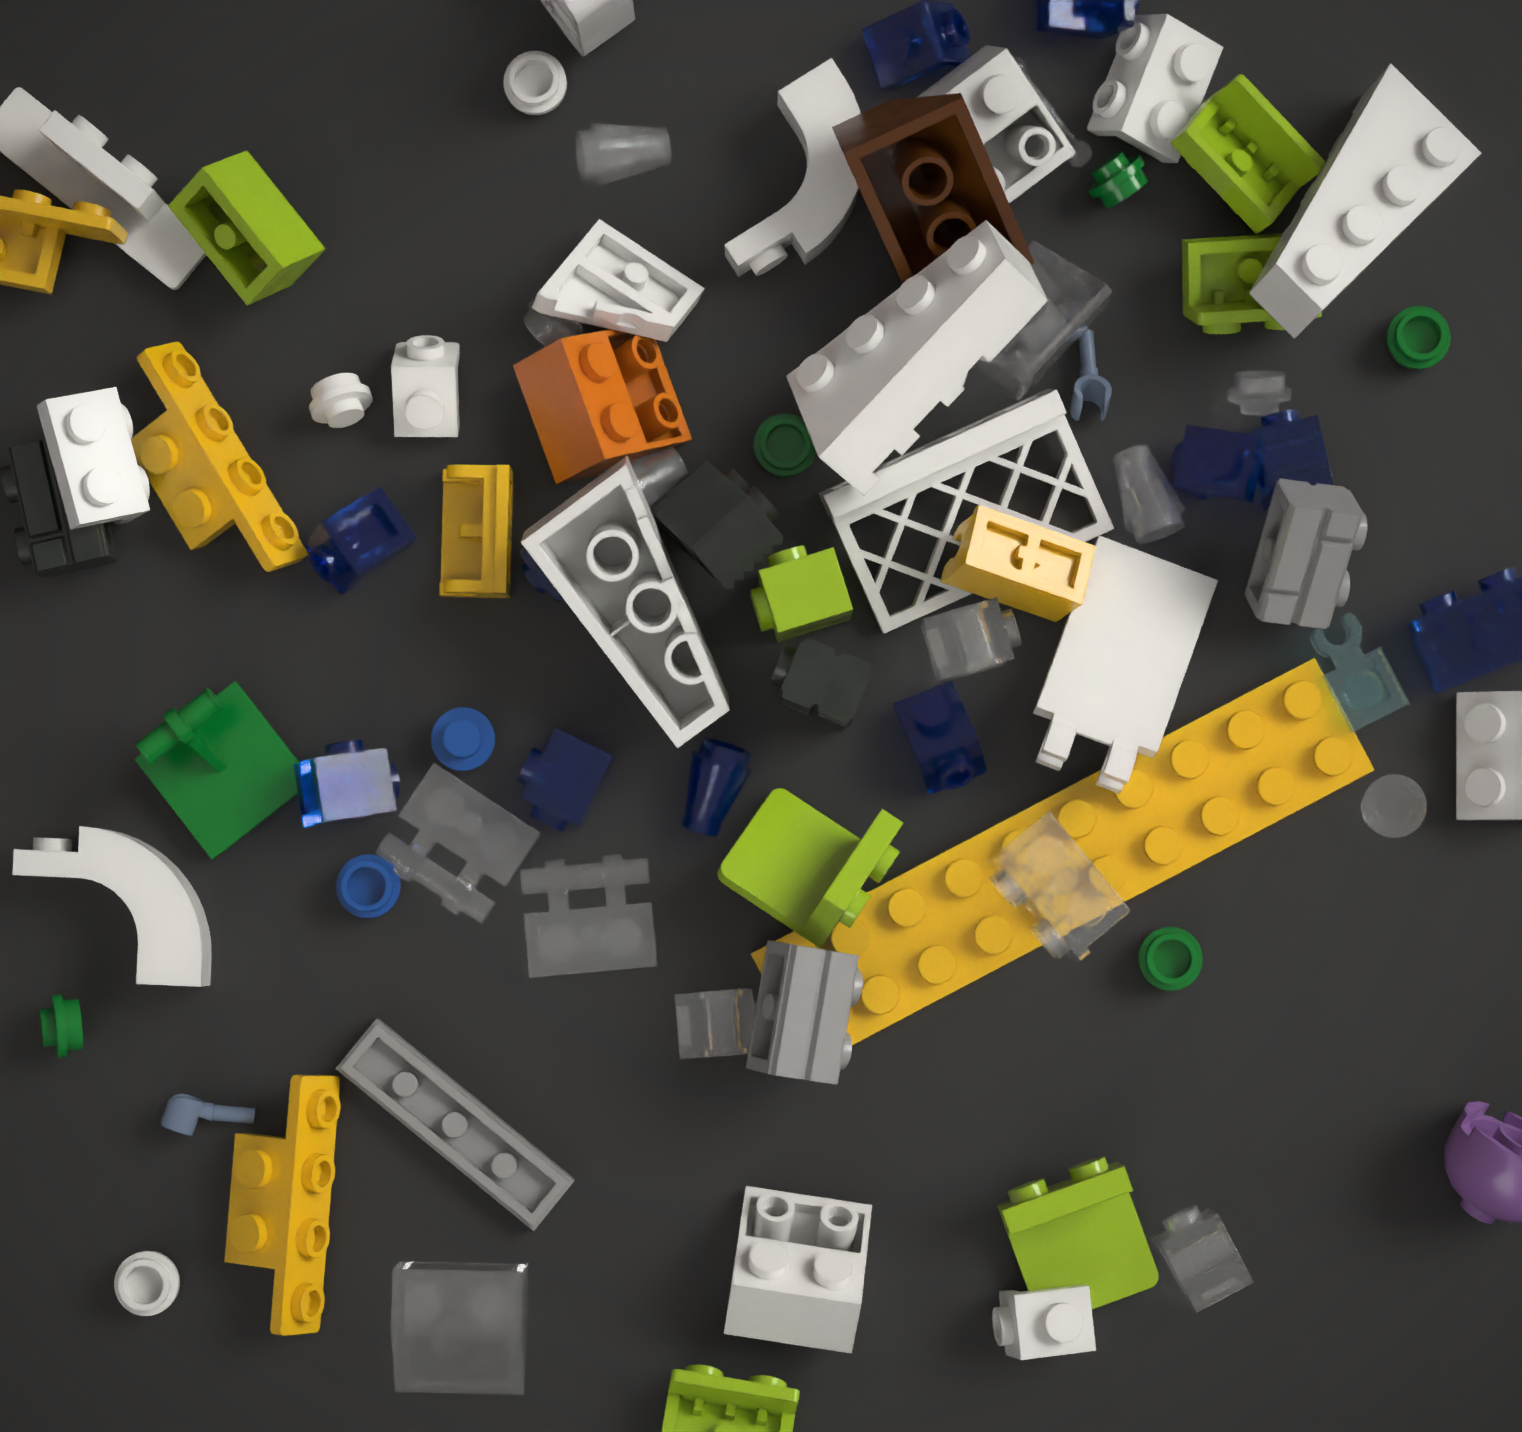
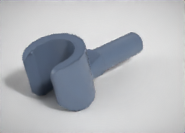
[1069,329,1112,421]
[161,1093,255,1136]

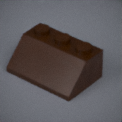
[832,93,1035,284]

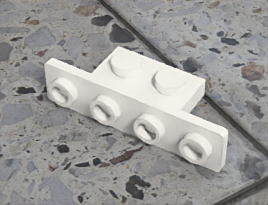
[0,87,206,290]

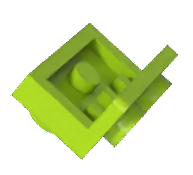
[1170,74,1326,234]
[1182,233,1322,334]
[662,1365,800,1432]

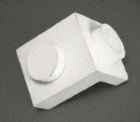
[391,335,460,437]
[992,1284,1096,1360]

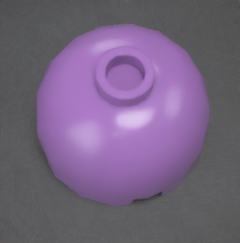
[1444,1101,1522,1224]

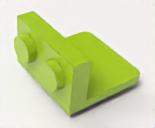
[717,788,903,948]
[997,1156,1159,1309]

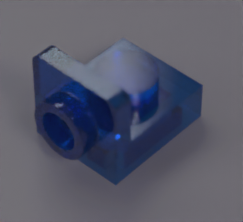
[306,487,417,595]

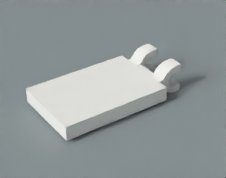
[1033,535,1218,794]

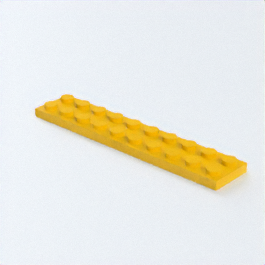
[751,658,1374,1045]

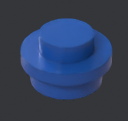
[431,707,495,771]
[336,854,401,918]

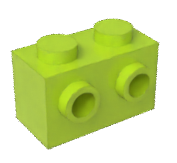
[168,150,326,306]
[750,545,853,643]

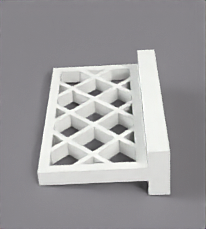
[818,389,1114,634]

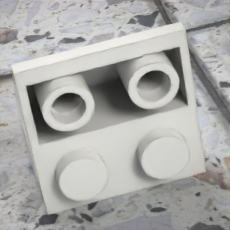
[918,45,1076,203]
[724,1186,872,1354]

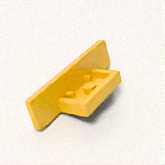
[0,190,128,295]
[131,342,308,572]
[224,1075,340,1336]

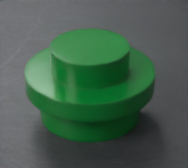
[1087,151,1148,208]
[1386,306,1451,370]
[754,413,816,477]
[1138,927,1203,991]
[39,994,83,1059]

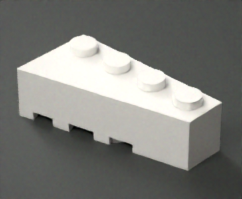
[1249,63,1481,339]
[786,220,1048,496]
[521,456,729,748]

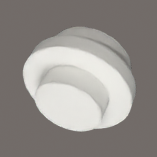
[503,51,567,115]
[309,373,373,428]
[114,1251,180,1316]

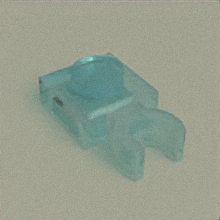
[1310,612,1410,733]

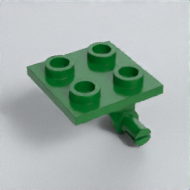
[134,681,315,860]

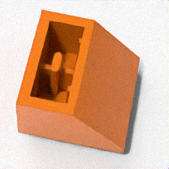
[513,329,692,484]

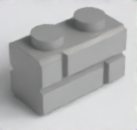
[1244,479,1367,629]
[746,940,863,1084]

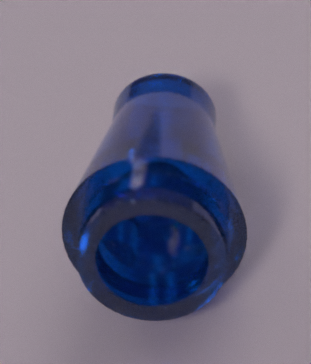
[681,737,752,836]

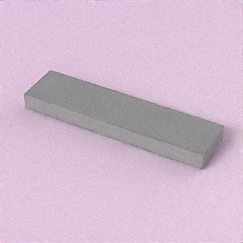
[336,1018,575,1231]

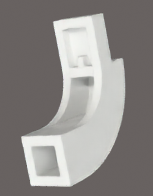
[724,58,860,277]
[12,826,212,987]

